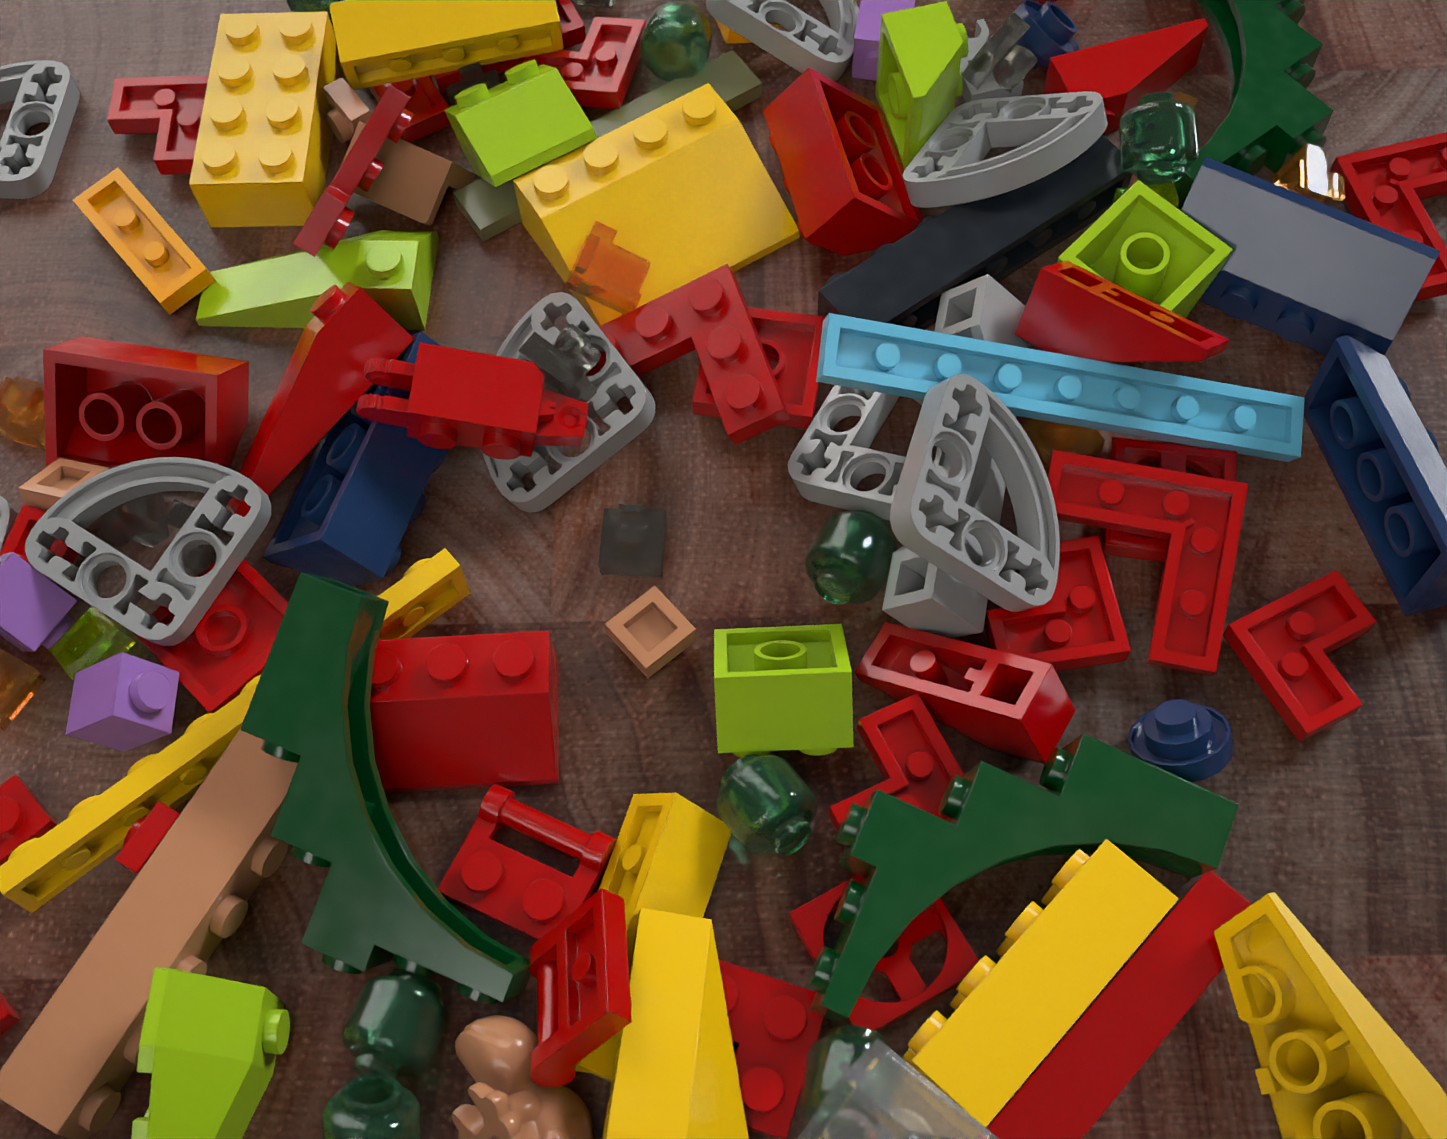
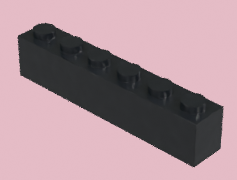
[817,134,1135,330]

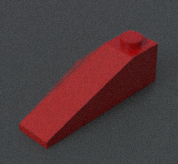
[228,282,414,517]

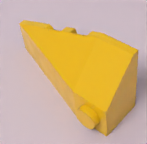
[1213,892,1447,1139]
[602,908,749,1139]

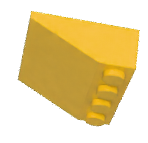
[513,83,800,327]

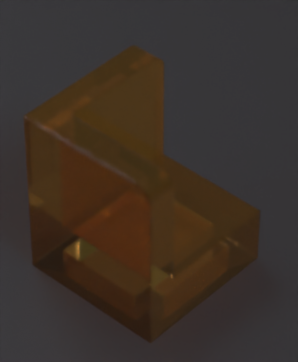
[564,220,650,314]

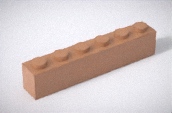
[0,730,298,1139]

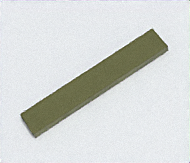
[453,50,762,242]

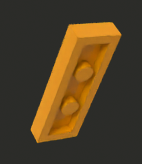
[73,167,216,315]

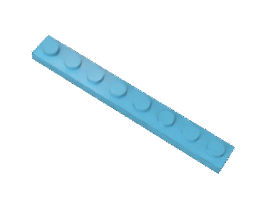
[816,313,1305,462]

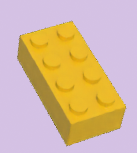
[189,12,342,228]
[901,839,1179,1139]

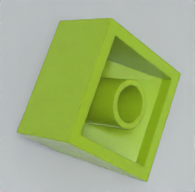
[875,1,968,169]
[444,60,598,187]
[1057,180,1233,363]
[714,624,854,758]

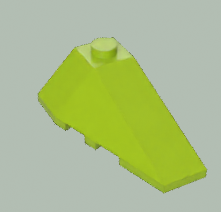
[196,230,439,330]
[131,967,290,1139]

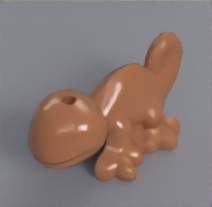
[451,1015,602,1139]

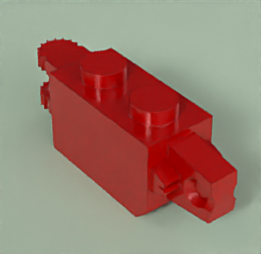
[356,342,588,460]

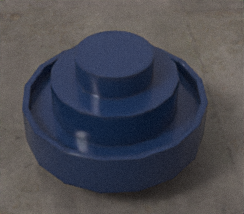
[1010,0,1081,69]
[1128,699,1234,783]

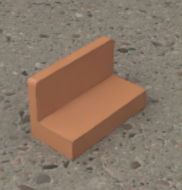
[342,121,476,225]

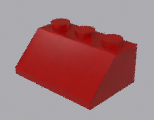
[763,68,923,256]
[43,336,249,469]
[370,630,559,793]

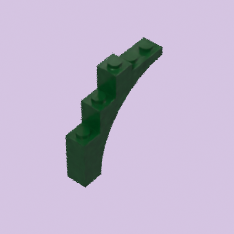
[1167,0,1333,210]
[240,572,531,1004]
[807,733,1239,1022]

